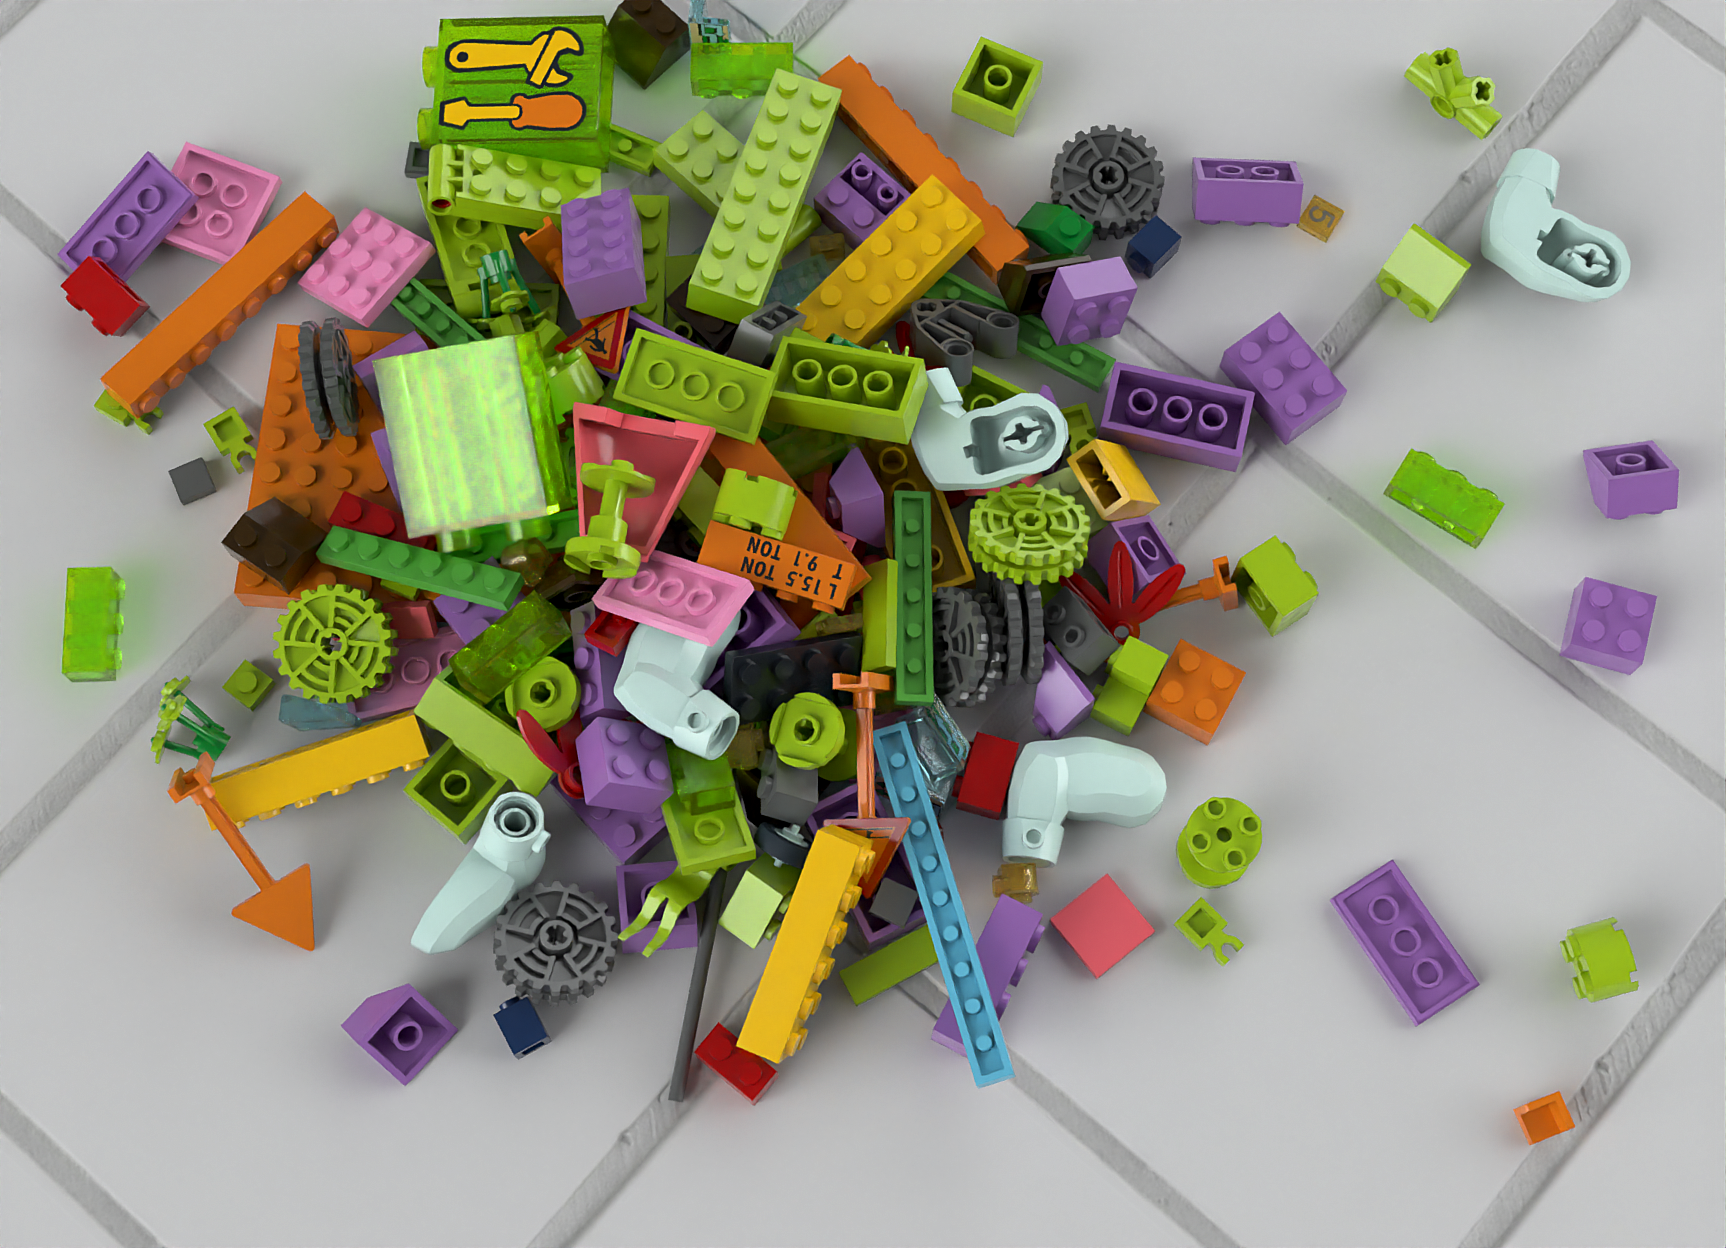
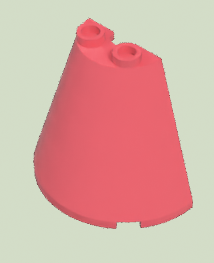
[573,402,716,563]

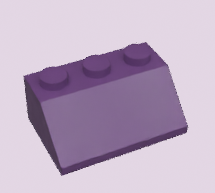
[1192,157,1304,227]
[570,601,632,729]

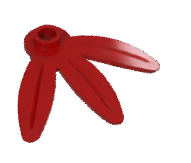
[1059,541,1186,646]
[516,706,629,799]

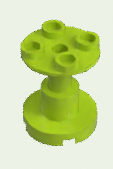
[564,460,656,579]
[505,656,585,732]
[769,692,874,782]
[1176,797,1262,889]

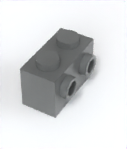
[1042,586,1121,676]

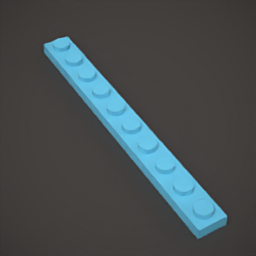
[873,721,1016,1089]

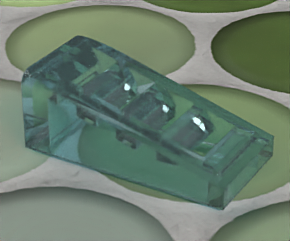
[764,253,831,308]
[278,694,362,731]

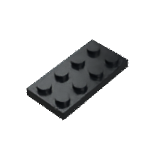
[723,630,863,725]

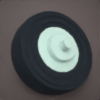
[753,822,812,869]

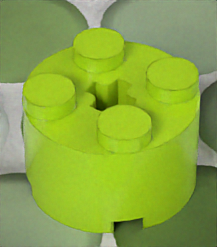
[531,346,607,428]
[711,468,798,541]
[1560,917,1639,1003]

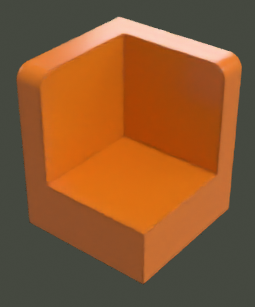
[1513,1091,1575,1145]

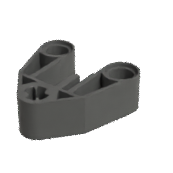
[909,298,1020,387]

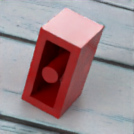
[60,256,150,337]
[951,732,1019,820]
[694,1022,779,1106]

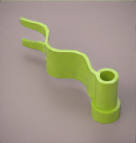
[618,863,738,958]

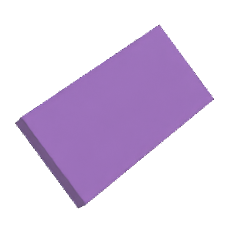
[57,151,199,282]
[1330,859,1480,1026]

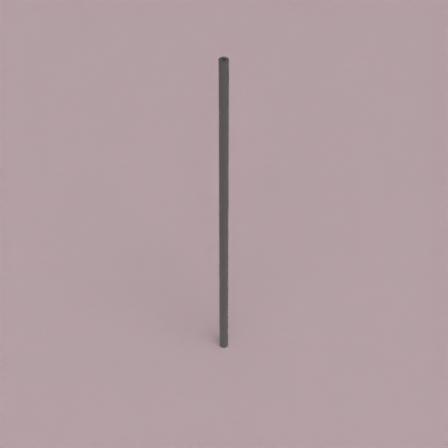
[668,587,781,1102]

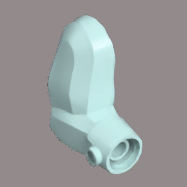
[1481,148,1631,302]
[911,368,1068,491]
[614,610,741,760]
[1002,736,1167,868]
[411,792,551,955]

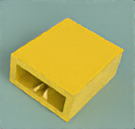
[1066,439,1161,522]

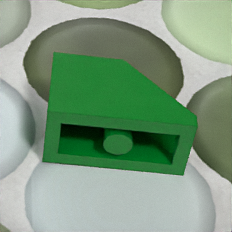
[1015,202,1094,255]

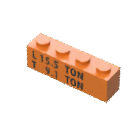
[697,520,857,615]

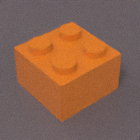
[1143,639,1246,746]

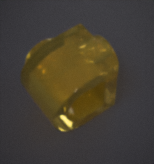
[501,537,554,587]
[725,722,765,770]
[992,863,1039,904]

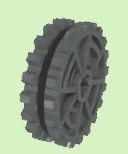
[1050,124,1165,241]
[298,317,360,440]
[990,572,1045,686]
[932,587,1007,708]
[493,881,618,1007]

